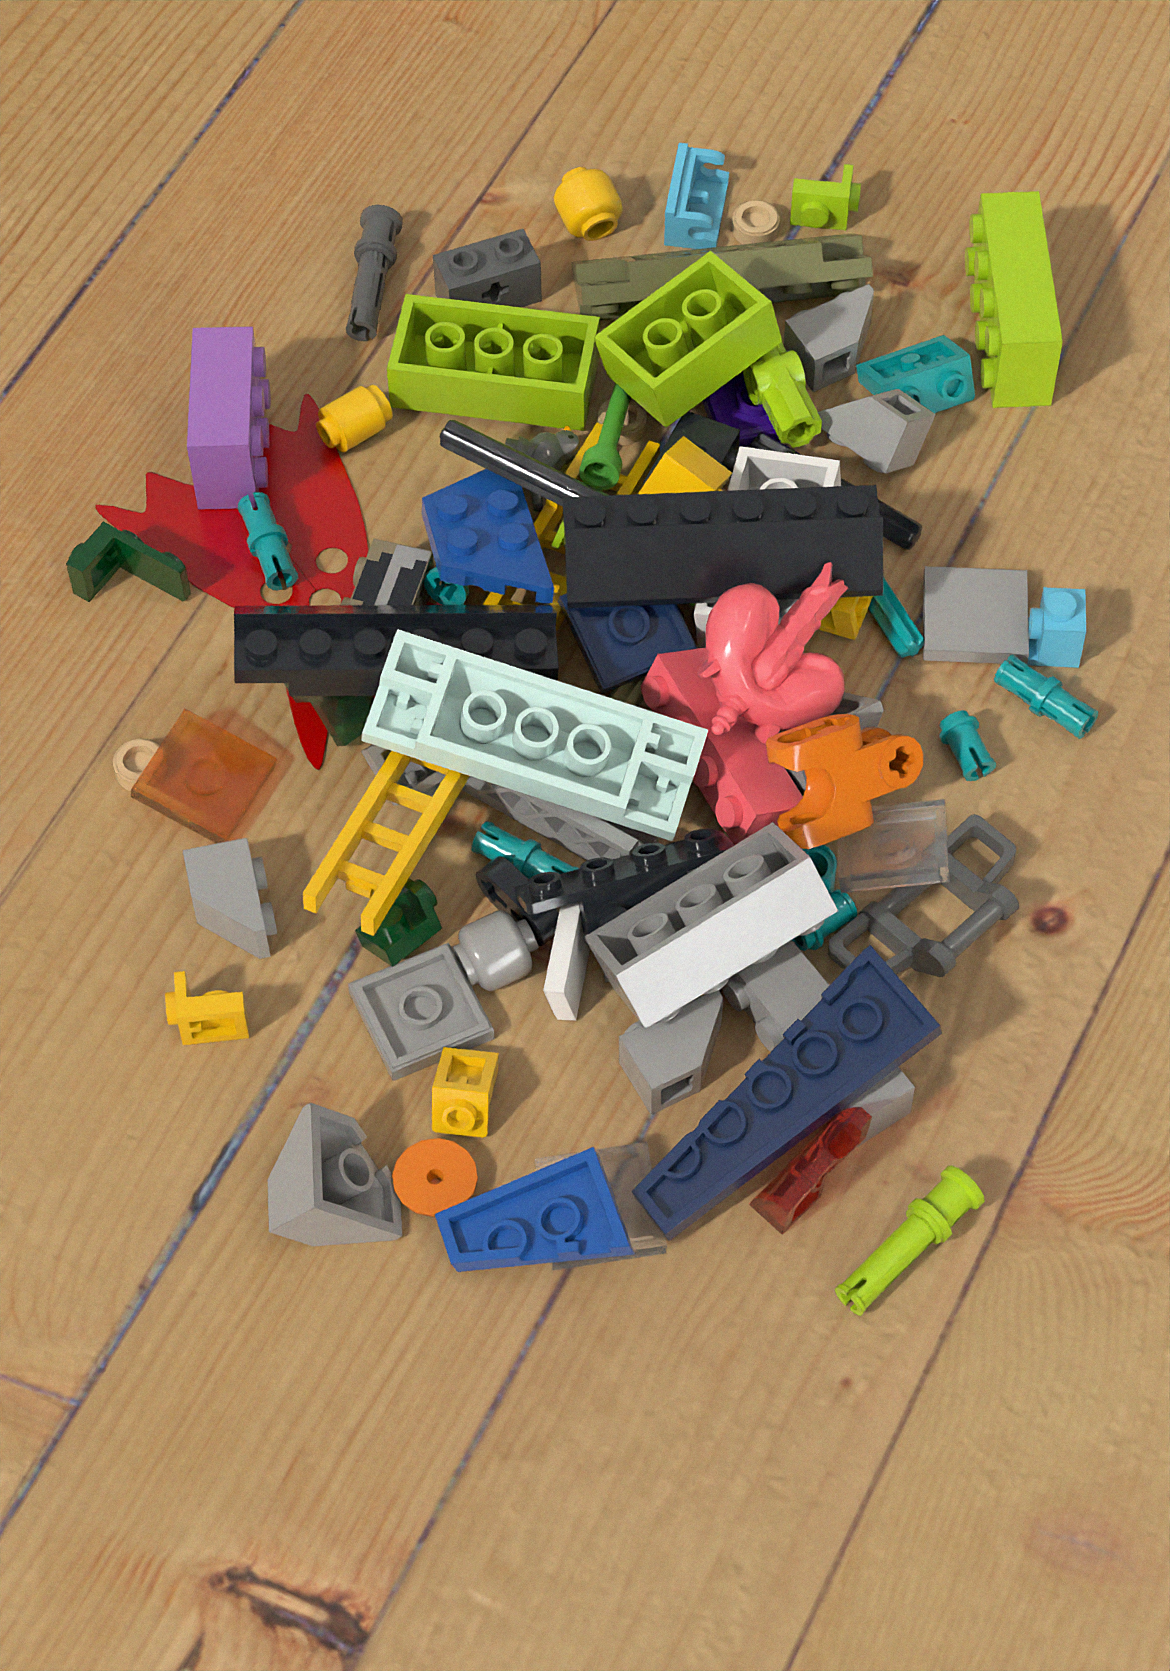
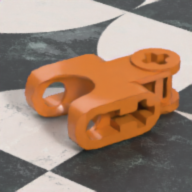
[765,714,923,849]

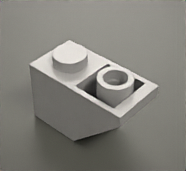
[784,284,874,392]
[818,389,936,474]
[183,838,277,959]
[619,991,723,1115]

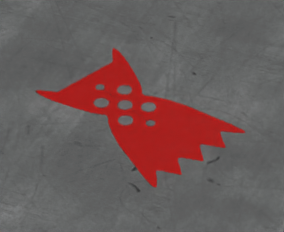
[95,394,435,770]

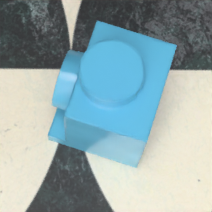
[1027,587,1086,668]

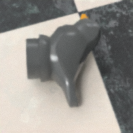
[505,426,581,512]

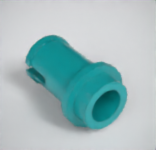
[939,710,996,781]
[792,889,858,951]

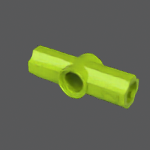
[743,342,822,448]

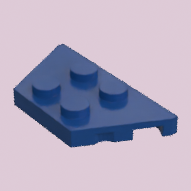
[421,469,554,604]

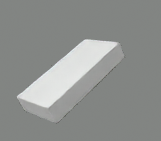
[543,902,590,1021]

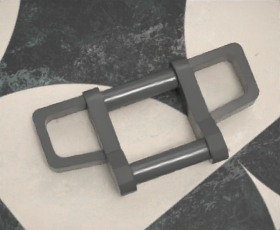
[828,814,1019,977]

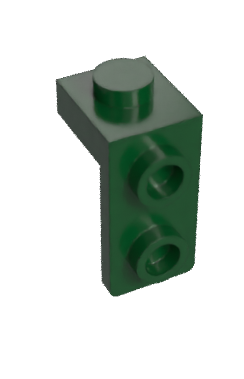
[66,521,191,602]

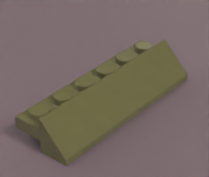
[572,233,873,321]

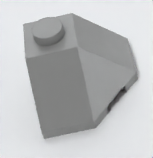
[267,1103,402,1246]

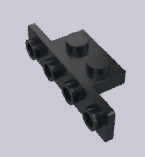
[514,828,735,949]

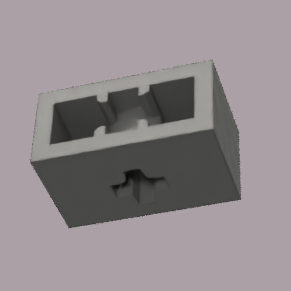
[433,228,542,307]

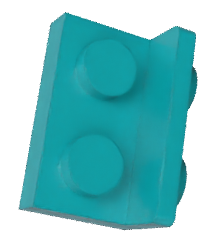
[856,335,975,413]

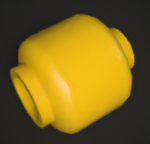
[553,167,623,241]

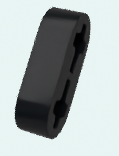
[475,856,559,946]

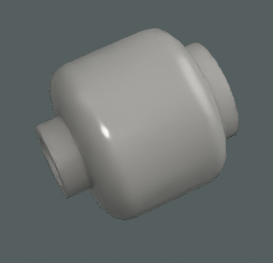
[452,910,538,991]

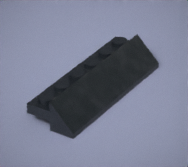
[563,485,883,608]
[234,605,559,696]

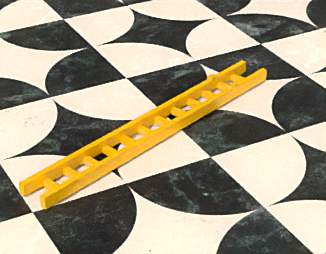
[303,423,661,936]

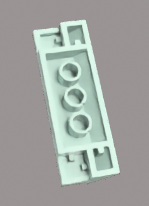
[361,629,708,841]

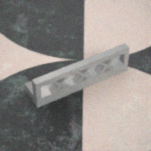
[462,776,659,861]

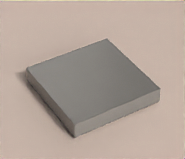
[923,566,1029,664]
[348,942,495,1081]

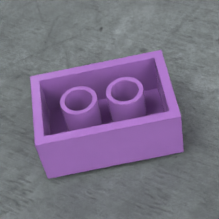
[187,326,271,509]

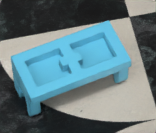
[664,143,729,249]

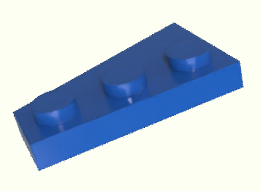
[435,1147,635,1272]

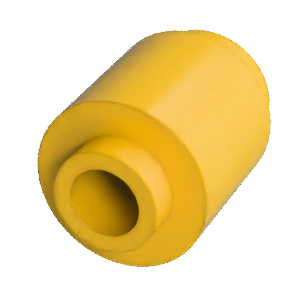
[316,384,393,452]

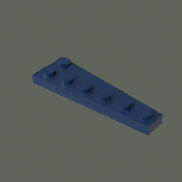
[632,945,942,1241]

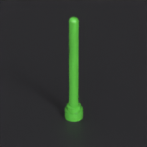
[579,383,631,490]

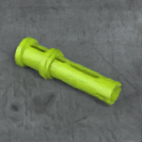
[834,1165,985,1316]

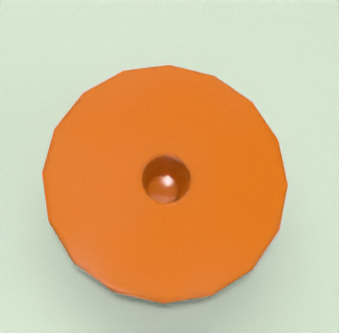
[392,1138,478,1217]

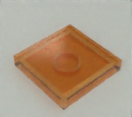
[130,709,277,844]

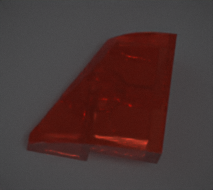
[749,1107,872,1235]

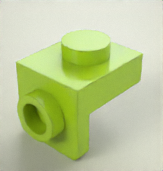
[790,164,861,231]

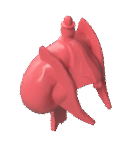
[697,562,848,744]

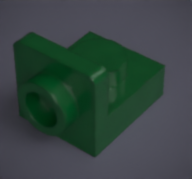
[355,878,443,967]

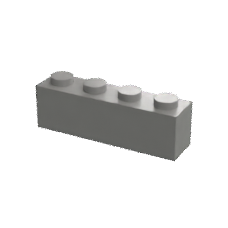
[722,940,915,1147]

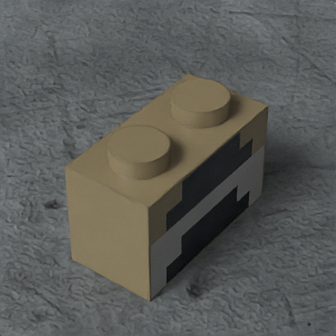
[341,538,434,605]

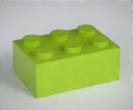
[594,251,782,428]

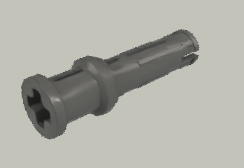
[346,205,403,341]

